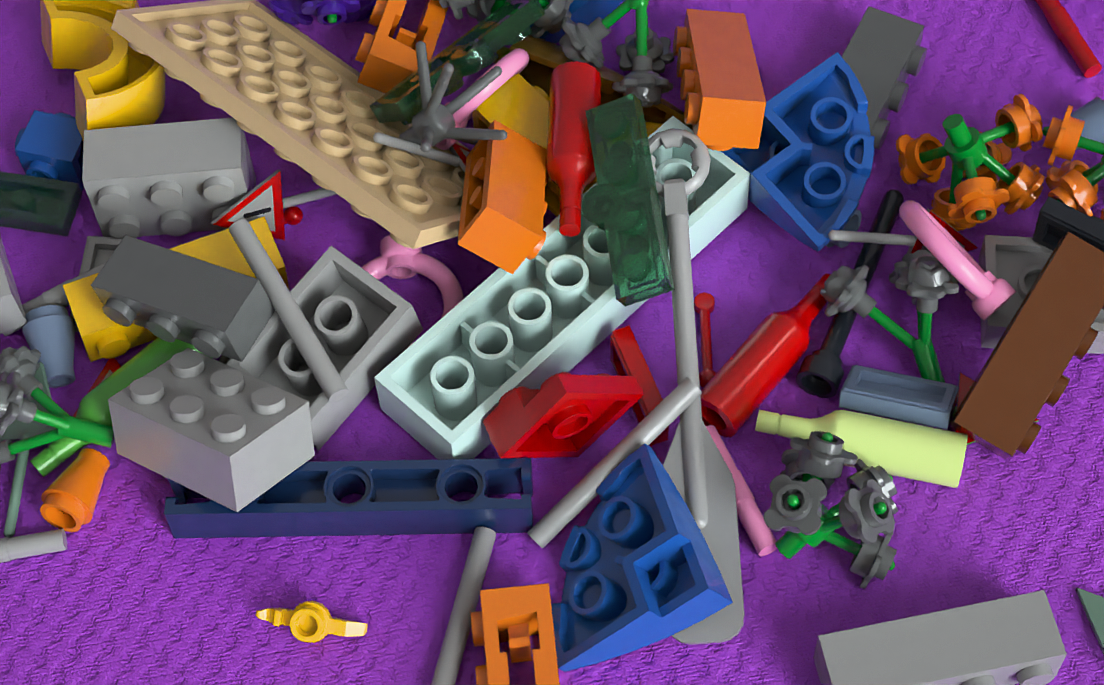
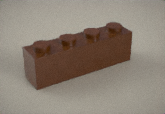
[949,232,1104,459]

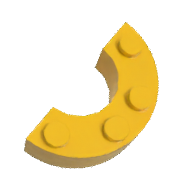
[40,0,165,141]

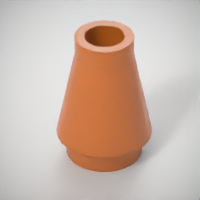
[40,448,110,532]

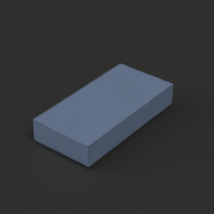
[839,365,959,430]

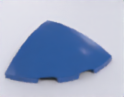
[721,52,874,252]
[551,444,733,672]

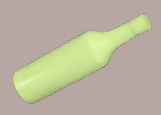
[755,409,968,488]

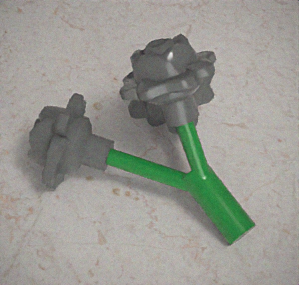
[559,0,675,108]
[820,250,959,383]
[0,346,114,469]

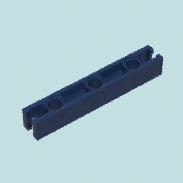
[164,458,533,538]

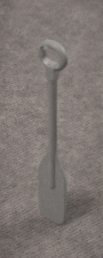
[637,129,745,645]

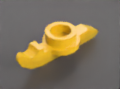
[255,601,368,643]

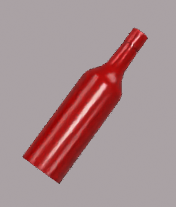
[546,61,601,237]
[700,273,831,438]

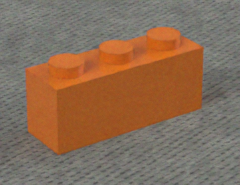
[457,119,549,275]

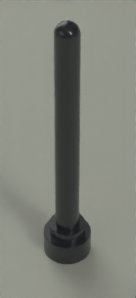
[796,189,904,398]

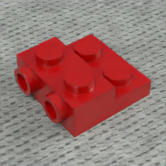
[483,372,644,458]

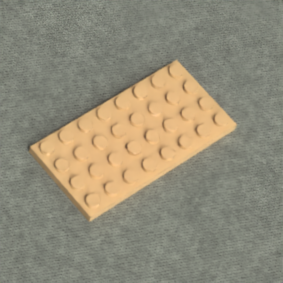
[111,0,468,249]

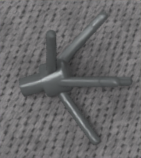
[399,41,507,152]

